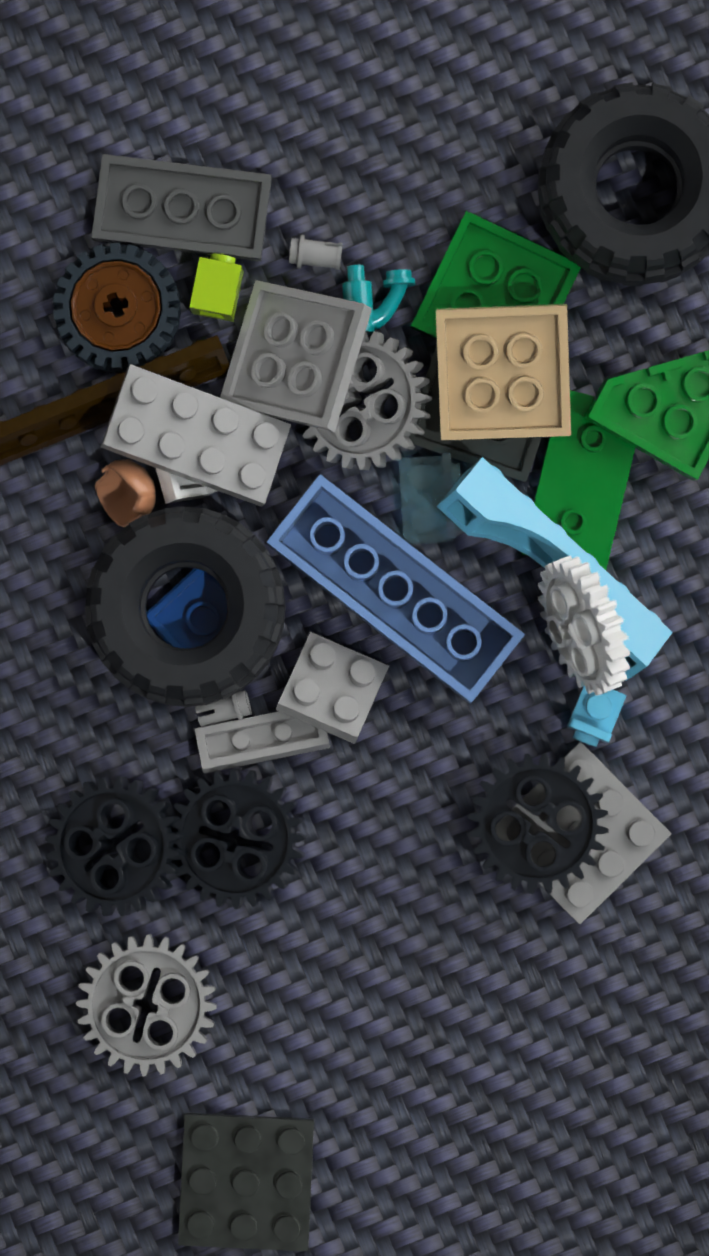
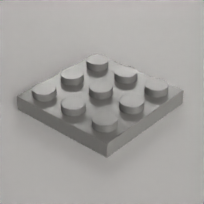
[220,280,372,432]
[495,742,672,924]

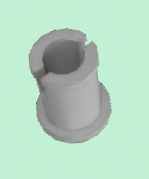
[289,235,342,270]
[195,690,252,727]

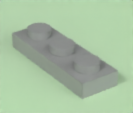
[195,711,330,774]

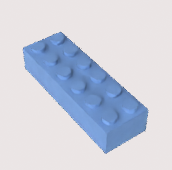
[267,474,525,704]

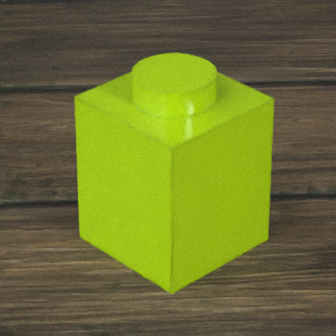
[190,253,244,322]

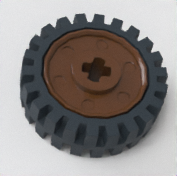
[53,243,181,373]

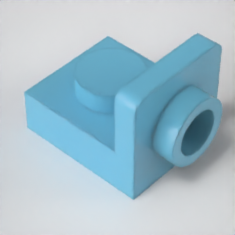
[567,686,627,747]

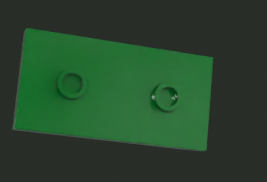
[521,390,635,570]

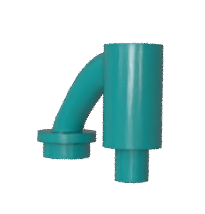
[342,265,415,335]

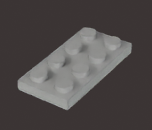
[100,364,291,507]

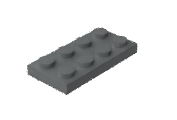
[91,154,272,261]

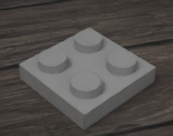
[276,632,389,744]

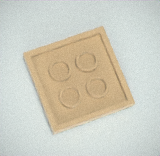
[436,304,571,440]

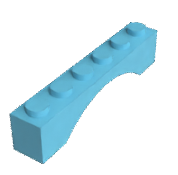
[436,457,672,681]

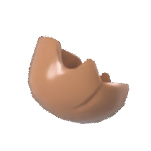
[95,459,156,527]

